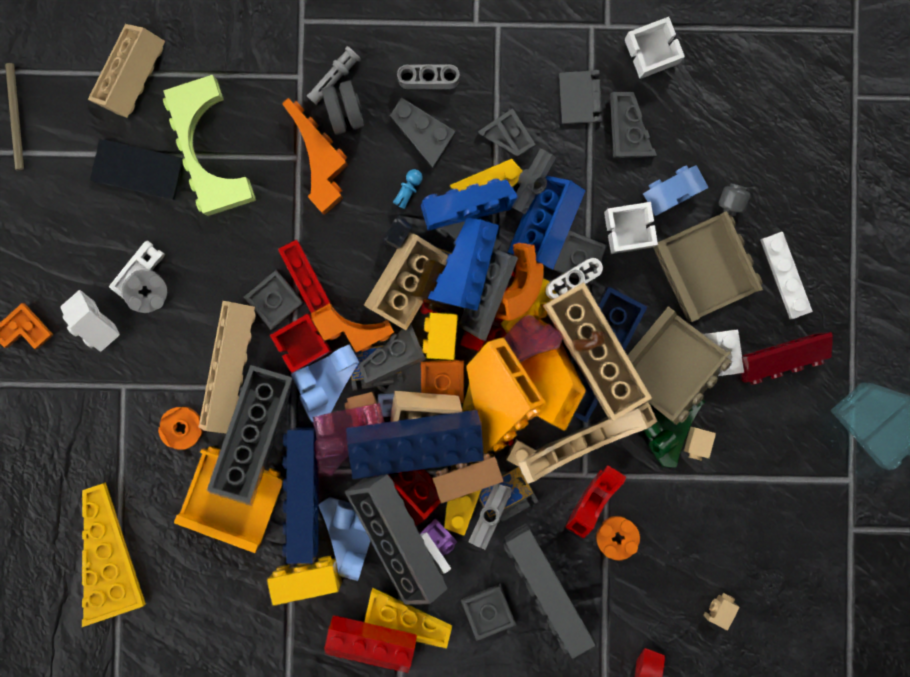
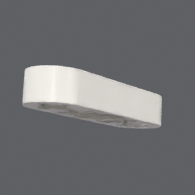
[545,258,603,300]

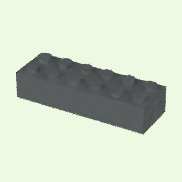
[206,365,294,506]
[345,474,448,604]
[503,523,595,659]

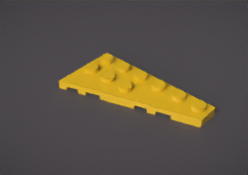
[82,483,146,627]

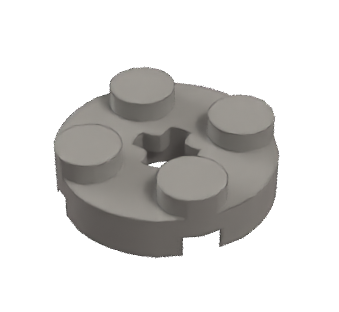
[122,269,167,313]

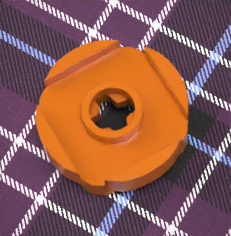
[158,407,204,450]
[596,516,640,560]

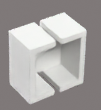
[625,17,685,79]
[604,202,658,254]

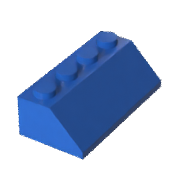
[507,176,586,270]

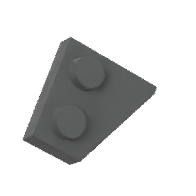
[478,108,536,157]

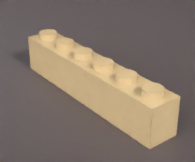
[198,301,255,434]

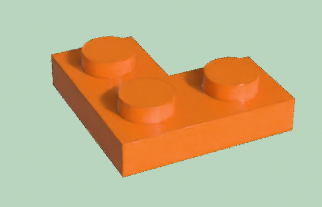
[0,303,53,349]

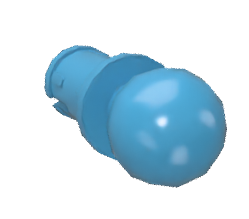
[393,169,423,209]

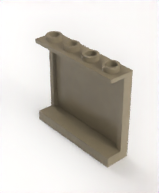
[653,211,763,322]
[627,307,733,425]

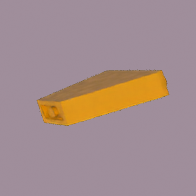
[518,320,586,430]
[466,338,546,453]

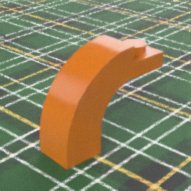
[495,243,544,321]

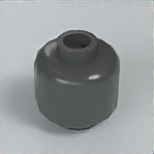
[719,183,750,216]

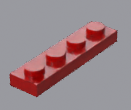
[278,239,333,313]

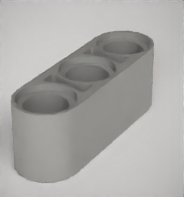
[397,64,460,89]

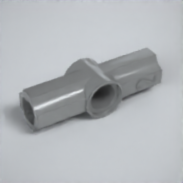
[469,484,512,550]

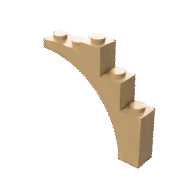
[518,402,657,484]

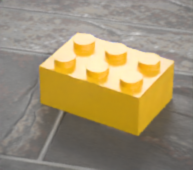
[423,313,457,360]
[267,556,342,605]

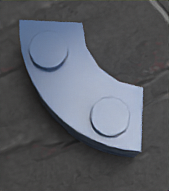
[643,165,708,216]

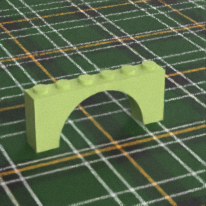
[163,75,256,216]

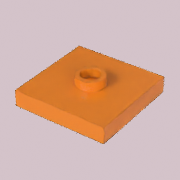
[421,360,464,403]

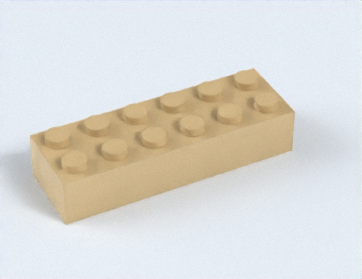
[543,282,652,421]

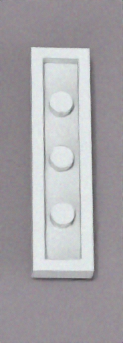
[760,232,812,319]

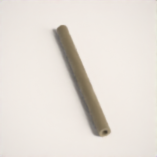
[5,63,24,170]

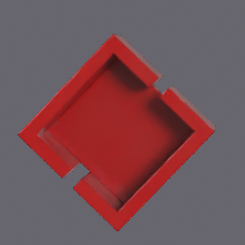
[270,313,332,373]

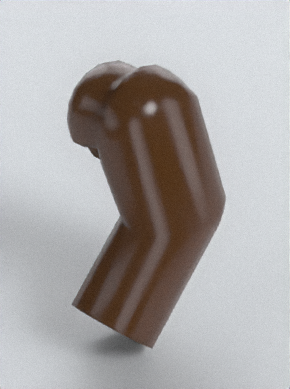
[573,331,605,351]

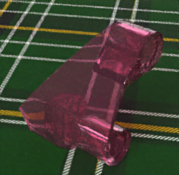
[504,315,563,363]
[313,403,384,476]

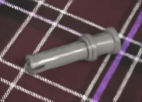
[306,46,361,105]

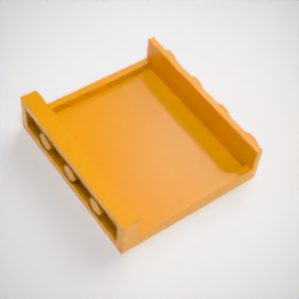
[174,446,286,553]

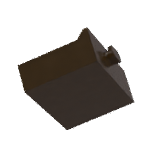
[411,260,465,318]

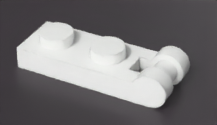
[109,241,165,299]

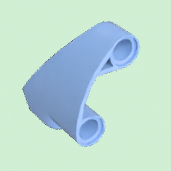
[291,344,359,425]
[318,497,370,581]

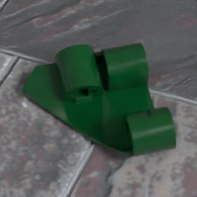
[643,398,705,468]

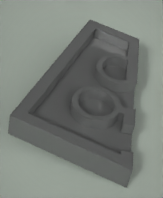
[610,92,657,158]
[390,97,455,168]
[358,323,426,386]

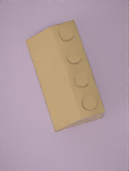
[88,24,165,118]
[364,232,449,330]

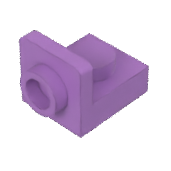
[420,519,457,556]

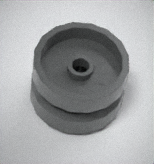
[322,80,365,135]

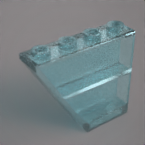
[830,382,910,470]

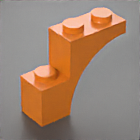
[311,304,394,352]

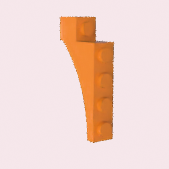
[282,98,348,215]

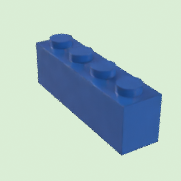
[421,179,518,231]
[428,218,499,311]

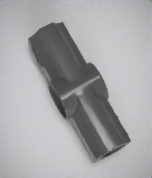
[512,148,556,214]

